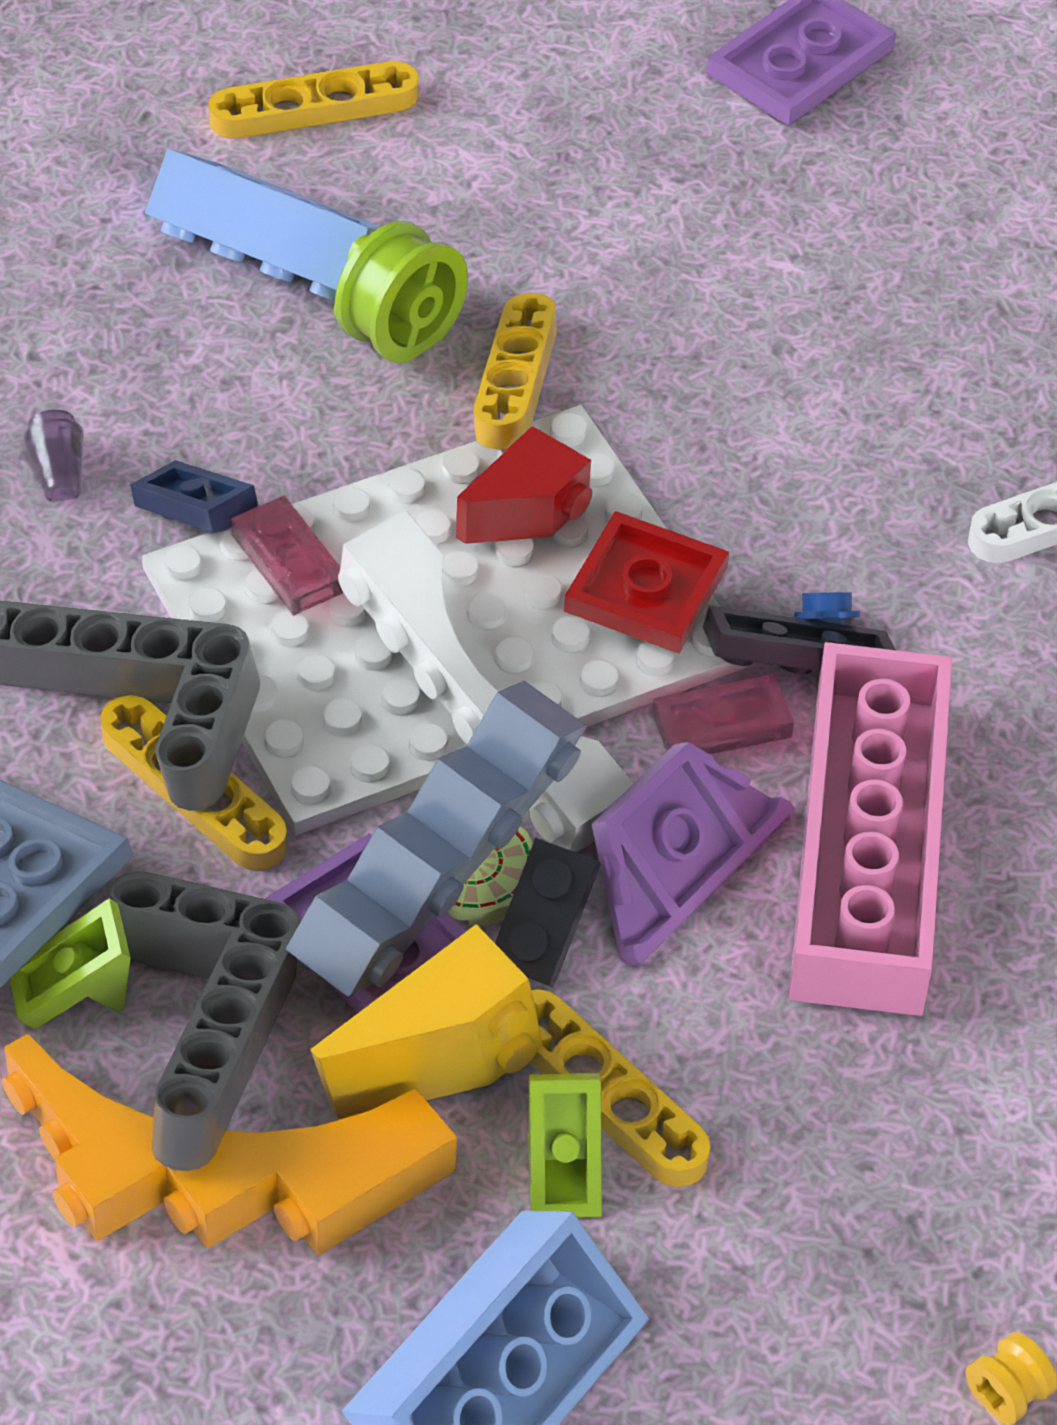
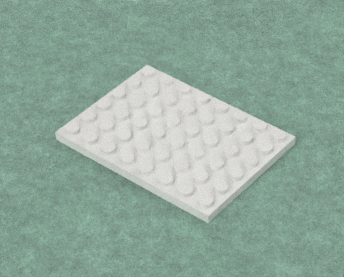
[142,405,751,836]

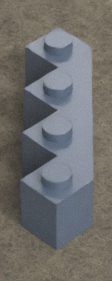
[285,681,587,997]

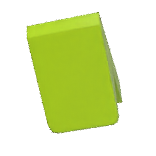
[10,899,131,1029]
[527,1073,602,1218]

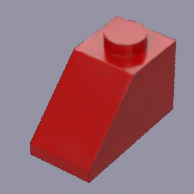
[456,426,592,544]

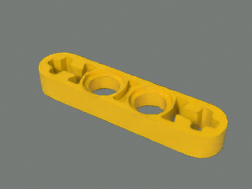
[208,61,419,138]
[473,293,557,450]
[100,695,287,871]
[530,989,711,1187]

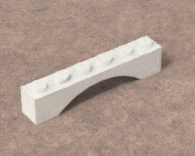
[338,509,633,853]

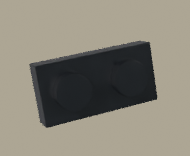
[495,838,601,988]

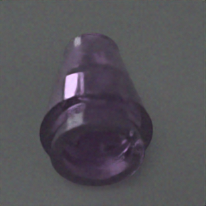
[24,410,84,502]

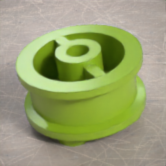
[334,221,468,363]

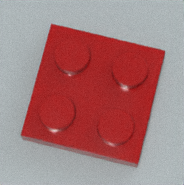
[564,511,729,654]

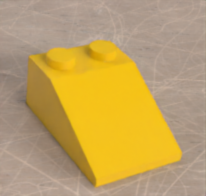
[310,924,543,1119]

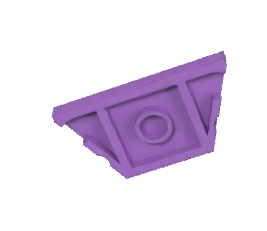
[591,742,795,966]

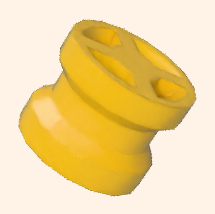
[965,1332,1057,1425]

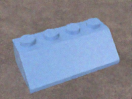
[145,149,380,301]
[342,1211,649,1425]

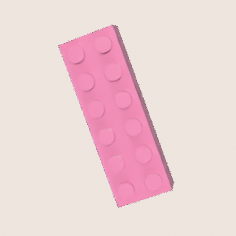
[788,642,952,1016]

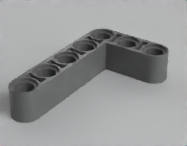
[0,600,260,811]
[110,871,300,1171]

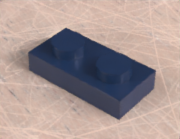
[130,460,259,533]

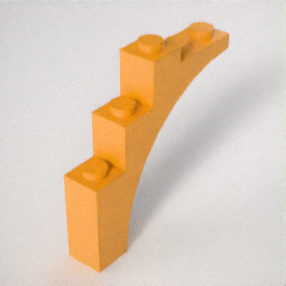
[2,1034,457,1256]

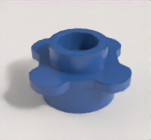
[794,592,860,625]

